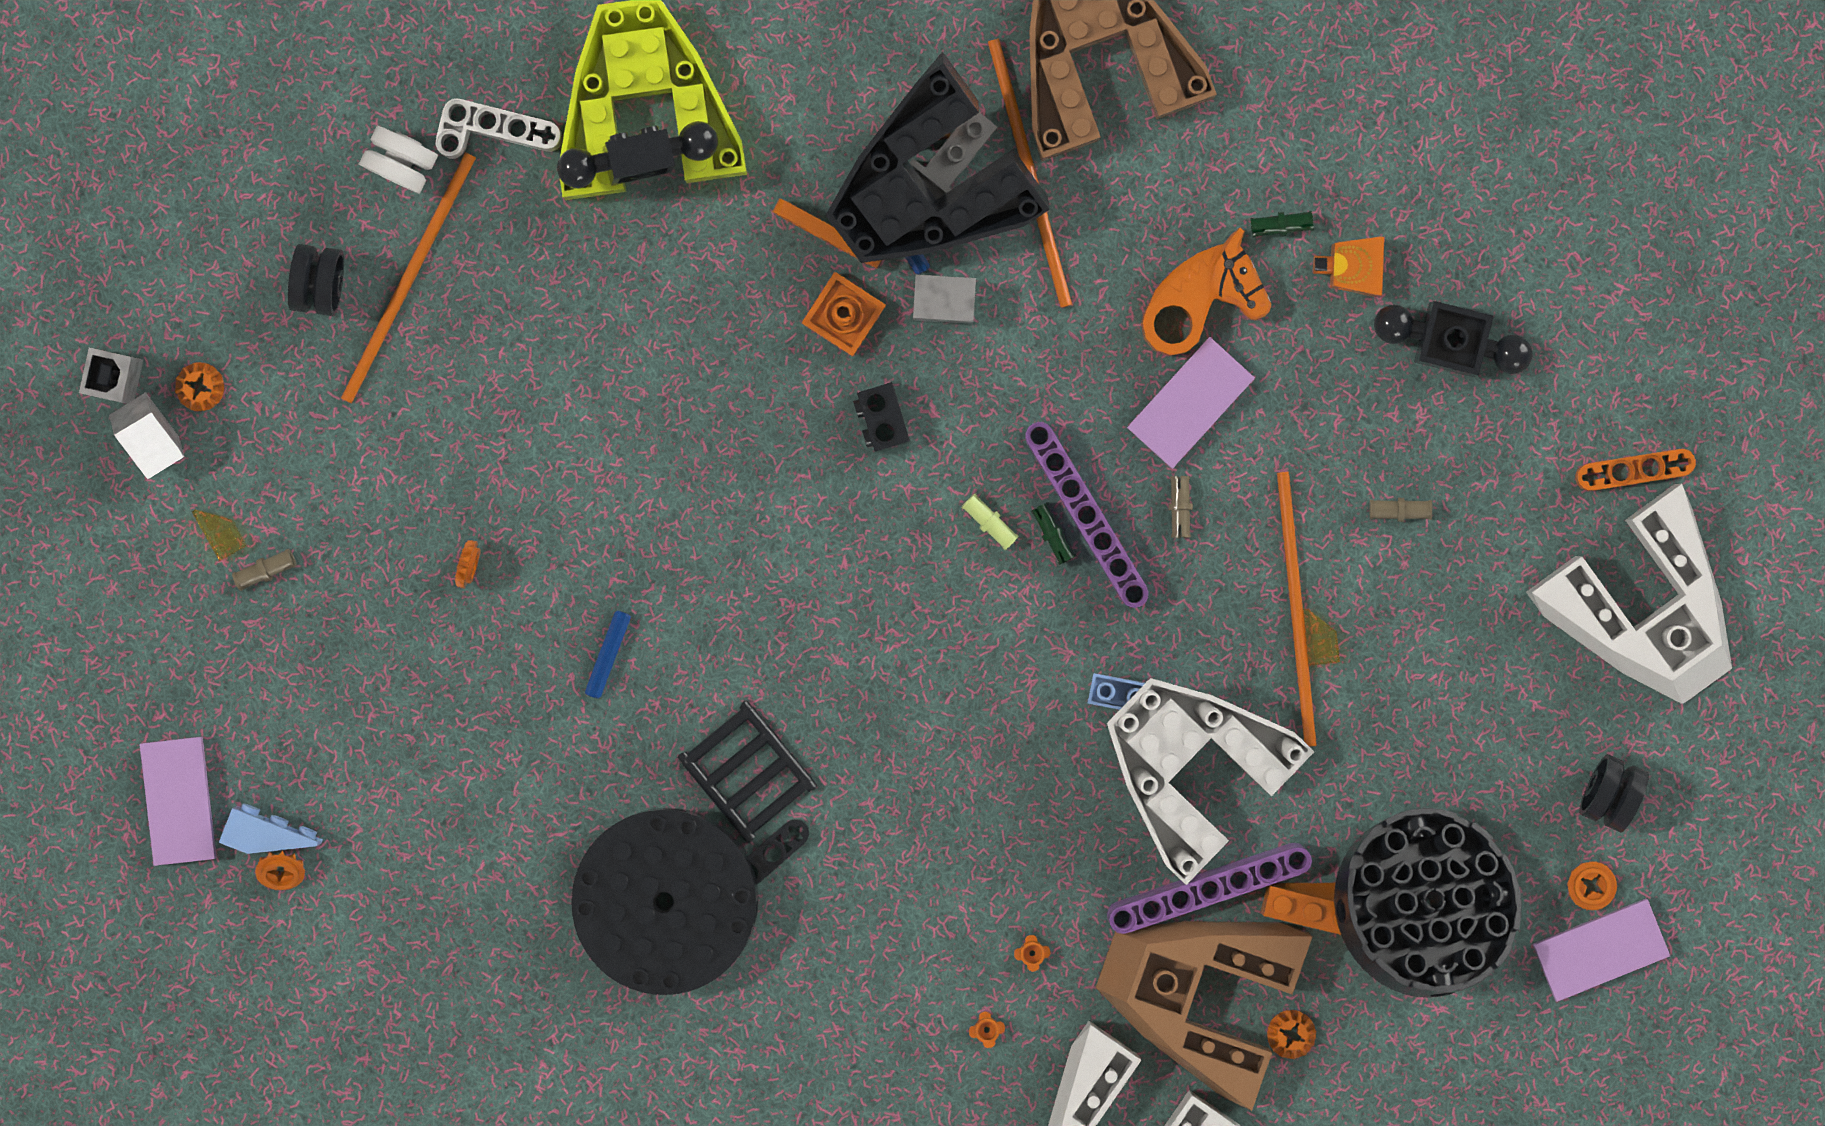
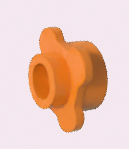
[1014,935,1051,972]
[969,1011,1005,1048]

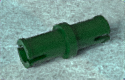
[1250,211,1314,238]
[1031,502,1077,565]

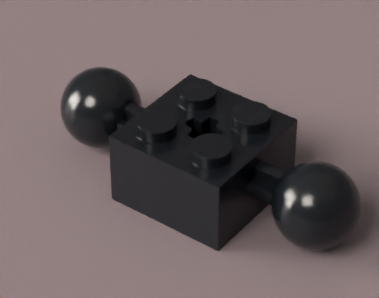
[557,121,718,188]
[1374,301,1533,377]

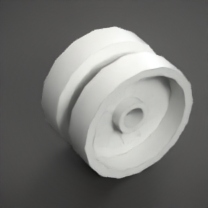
[359,125,438,194]

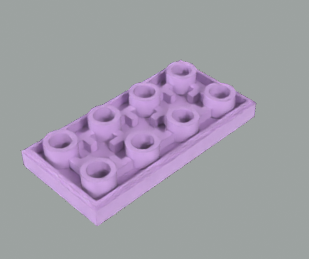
[1127,337,1255,469]
[140,736,217,866]
[1532,898,1670,1002]

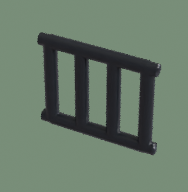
[677,700,817,843]

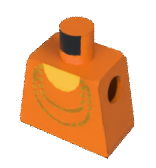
[1313,237,1384,297]

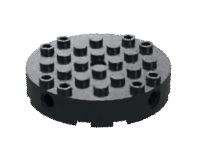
[571,808,759,995]
[1334,808,1522,998]

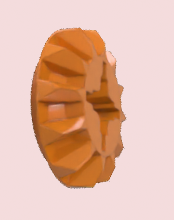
[175,362,225,411]
[455,540,480,589]
[255,850,305,890]
[1567,861,1617,910]
[1267,1010,1316,1059]

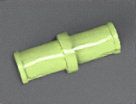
[961,493,1019,550]

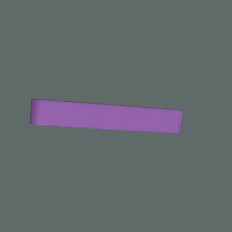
[1025,422,1148,608]
[1107,843,1312,934]

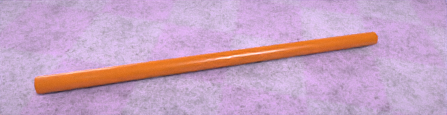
[988,38,1072,308]
[341,152,476,404]
[1277,472,1317,747]

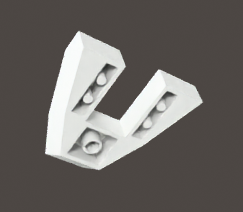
[1526,484,1732,704]
[1107,678,1314,885]
[1048,1021,1240,1126]

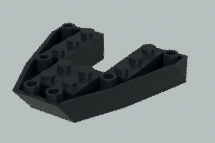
[825,51,1050,263]

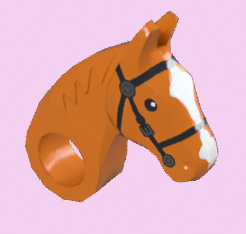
[1141,227,1271,356]

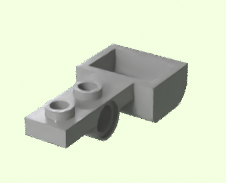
[909,112,997,199]

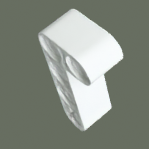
[436,99,563,159]

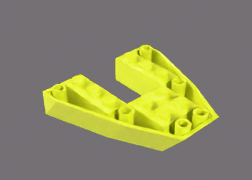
[560,0,747,200]

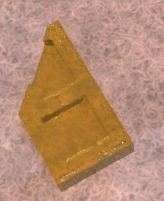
[192,509,247,561]
[1303,609,1340,666]

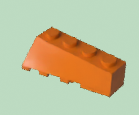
[1260,882,1341,935]

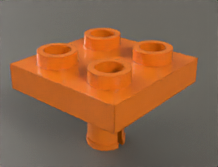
[802,272,886,357]

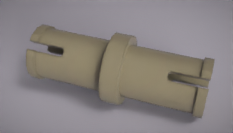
[1168,476,1193,538]
[1369,498,1432,522]
[232,549,297,591]

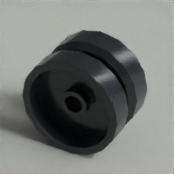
[288,244,344,316]
[1579,754,1649,833]

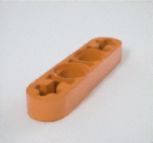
[772,198,882,269]
[1575,449,1696,491]

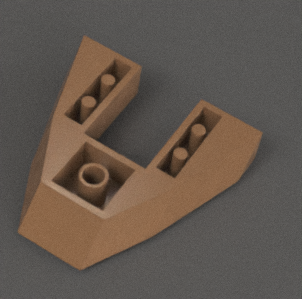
[1029,0,1217,162]
[1096,921,1313,1111]

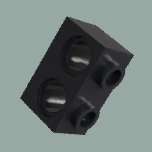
[853,382,910,452]

